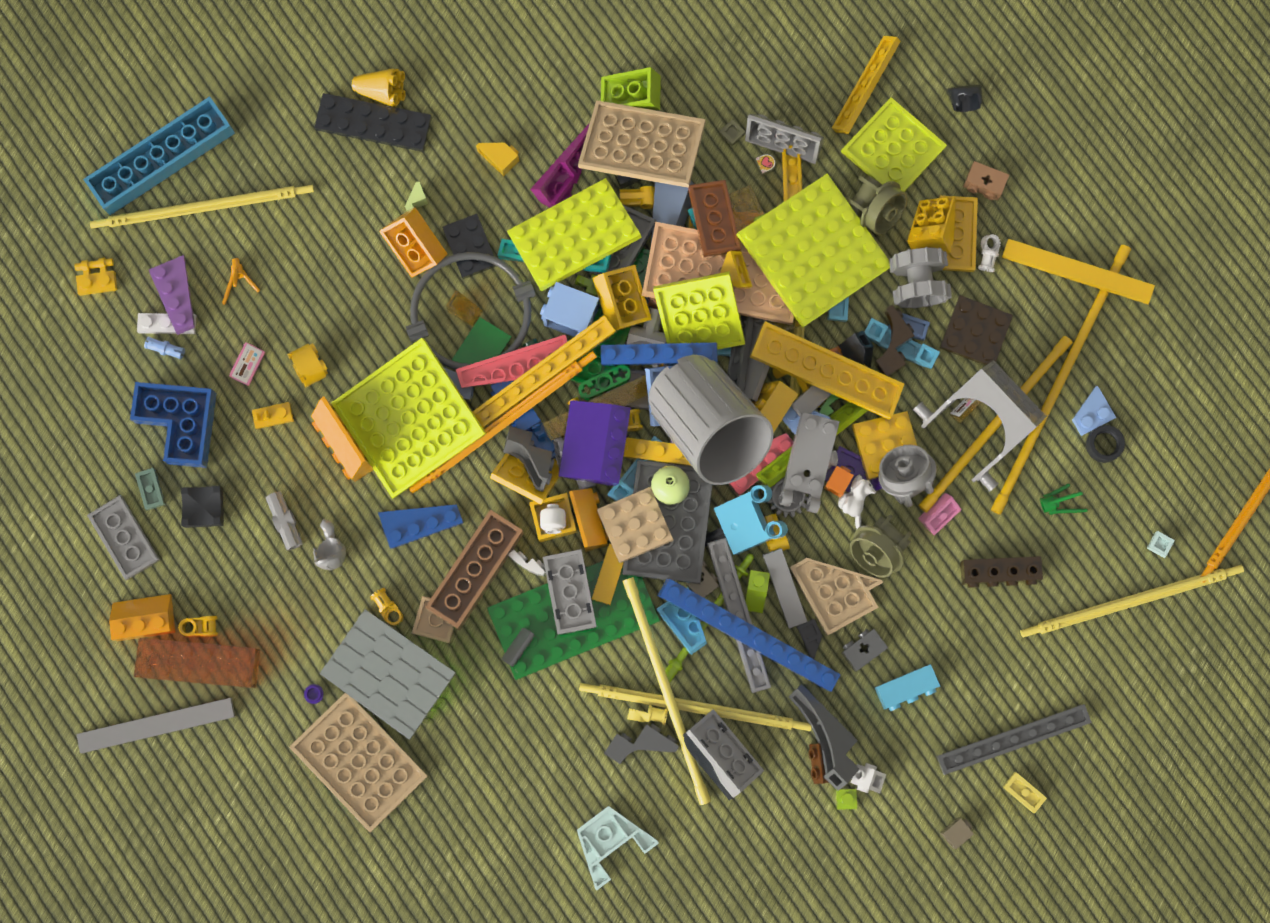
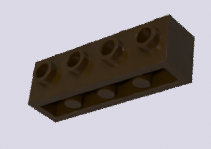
[960,556,1043,588]

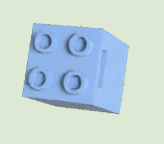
[540,282,600,337]

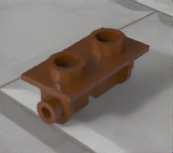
[809,744,829,784]

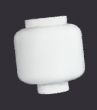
[540,504,566,534]

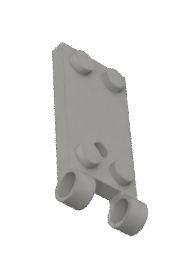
[779,412,840,513]

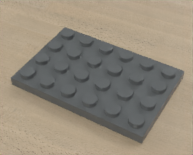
[623,460,713,584]

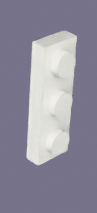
[137,313,196,334]

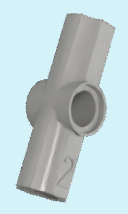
[265,491,303,551]

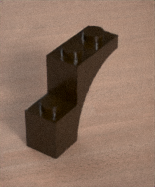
[875,305,914,377]

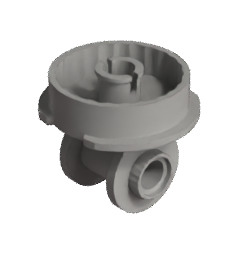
[879,445,937,508]

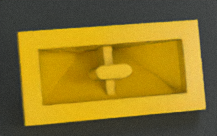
[720,251,753,288]

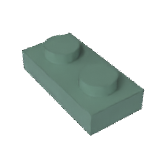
[135,468,166,511]

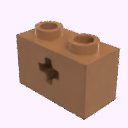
[963,161,1009,200]

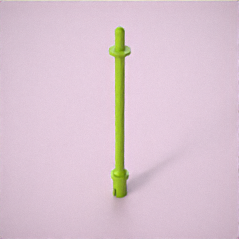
[665,554,754,684]

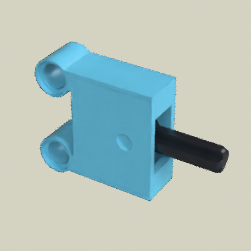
[705,485,788,555]

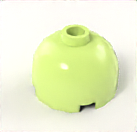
[651,466,690,505]

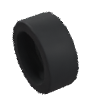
[1086,425,1125,463]

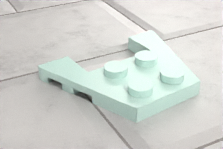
[577,806,659,890]

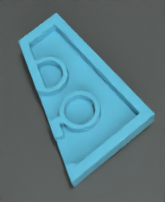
[657,587,707,655]

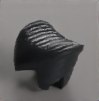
[946,84,983,112]

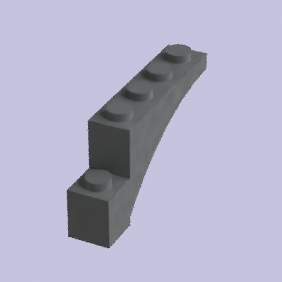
[789,684,859,791]

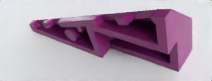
[530,123,590,208]

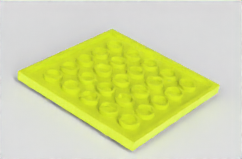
[736,174,890,328]
[331,338,487,498]

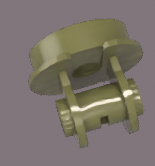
[845,176,908,235]
[850,514,912,578]

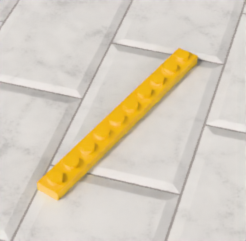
[472,315,616,429]

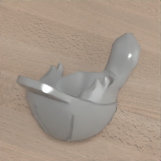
[313,519,346,570]

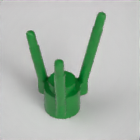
[1040,484,1088,515]

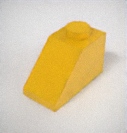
[476,143,519,176]

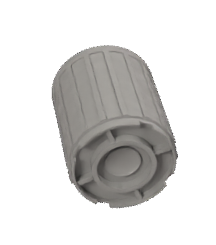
[648,355,773,485]

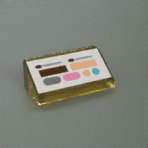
[949,398,981,424]

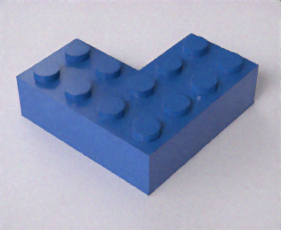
[130,382,217,468]

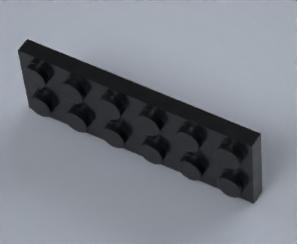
[314,93,432,152]

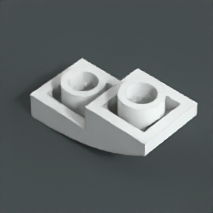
[508,550,546,577]

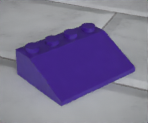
[558,400,631,486]

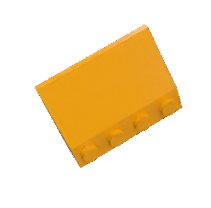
[311,396,374,482]

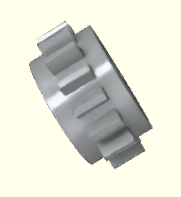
[767,477,808,518]

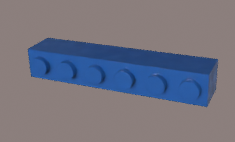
[601,342,718,366]

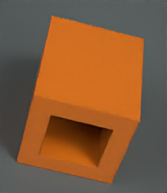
[824,466,854,498]

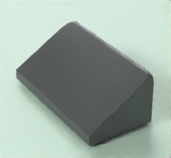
[502,628,535,667]

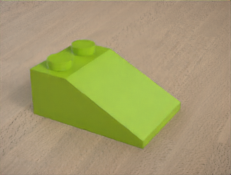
[601,67,661,111]

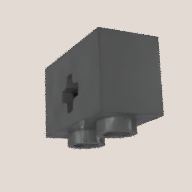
[841,629,888,672]

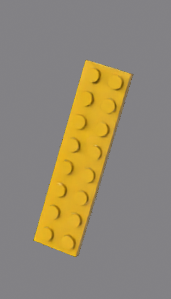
[750,321,904,420]

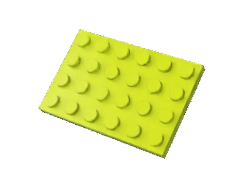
[507,178,642,292]

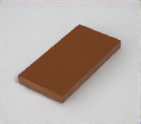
[688,180,741,257]

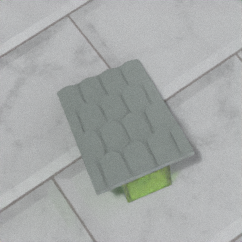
[320,609,456,740]

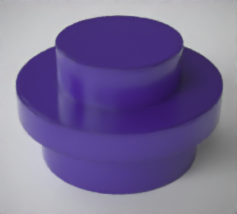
[304,684,324,704]

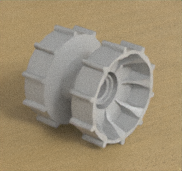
[889,247,952,309]

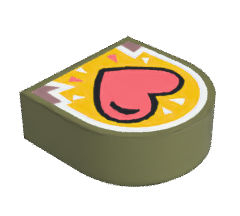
[754,154,776,176]

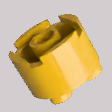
[287,343,328,388]

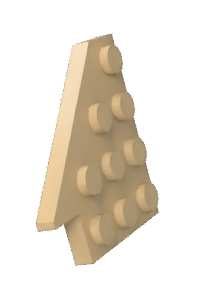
[789,558,883,636]

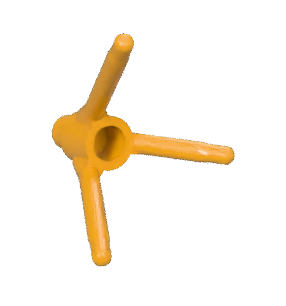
[222,258,260,305]

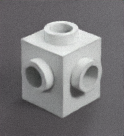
[851,763,886,793]

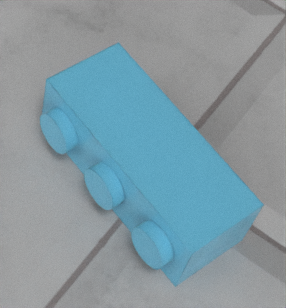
[875,664,940,711]

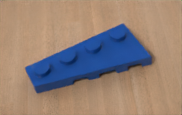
[378,504,463,549]

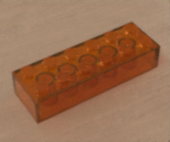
[134,638,260,689]

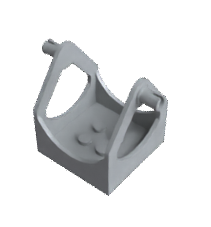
[913,360,1047,492]

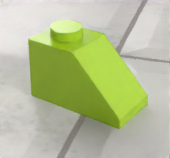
[745,570,770,613]

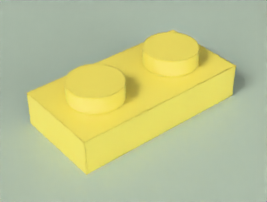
[1003,772,1047,813]

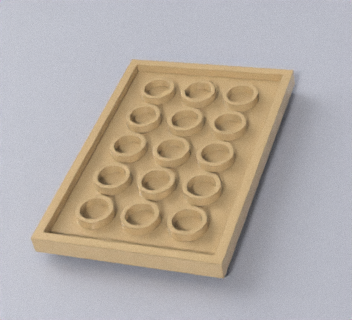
[578,100,706,188]
[289,693,428,833]

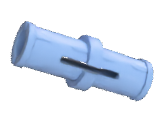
[144,337,185,360]

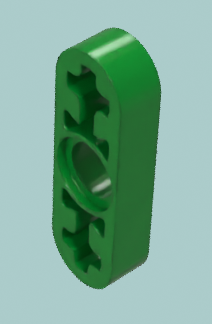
[578,365,631,400]

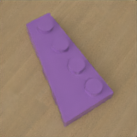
[149,255,195,335]

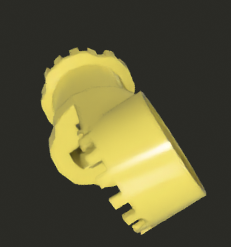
[627,704,668,726]

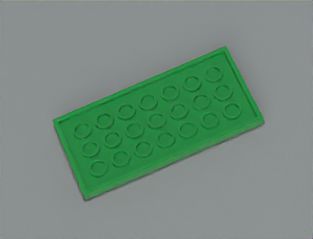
[487,560,660,680]

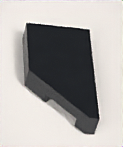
[796,619,823,659]

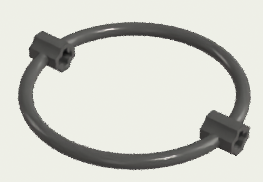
[406,252,536,369]

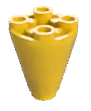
[352,69,406,106]

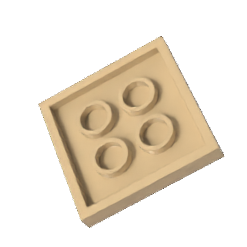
[597,487,673,563]

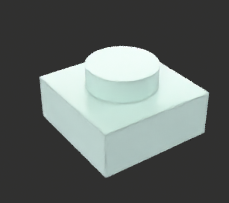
[1147,531,1175,558]

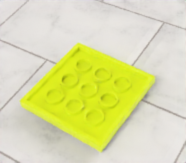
[841,97,947,192]
[653,272,745,349]

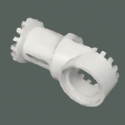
[978,234,1001,273]

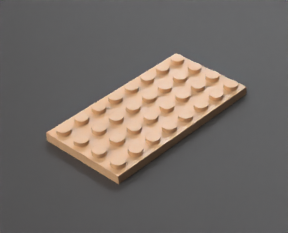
[642,222,794,325]

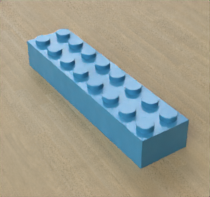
[83,96,235,215]

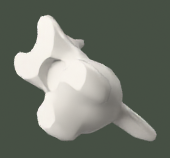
[838,475,876,529]

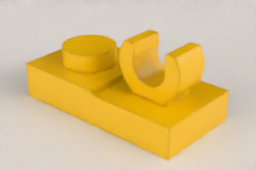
[252,402,294,429]

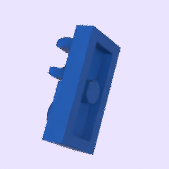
[529,422,556,460]

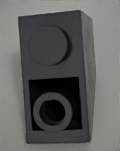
[839,331,874,369]

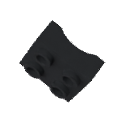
[181,486,224,528]

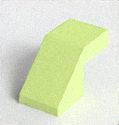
[405,182,428,211]

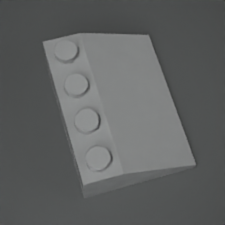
[745,114,824,164]

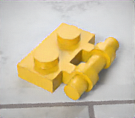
[74,257,117,296]

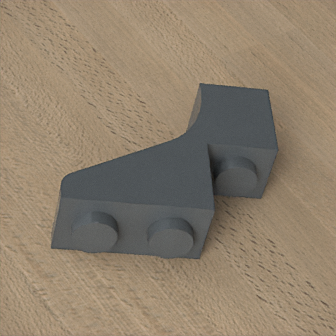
[503,426,554,492]
[604,724,679,764]

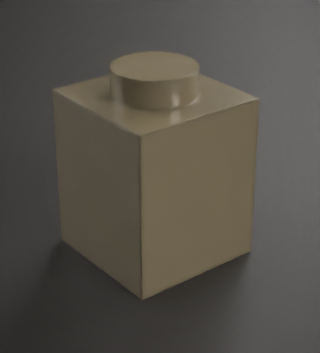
[940,818,974,849]

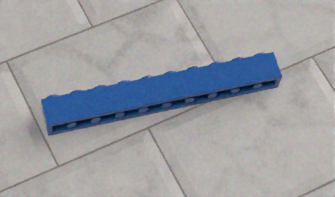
[658,579,841,692]

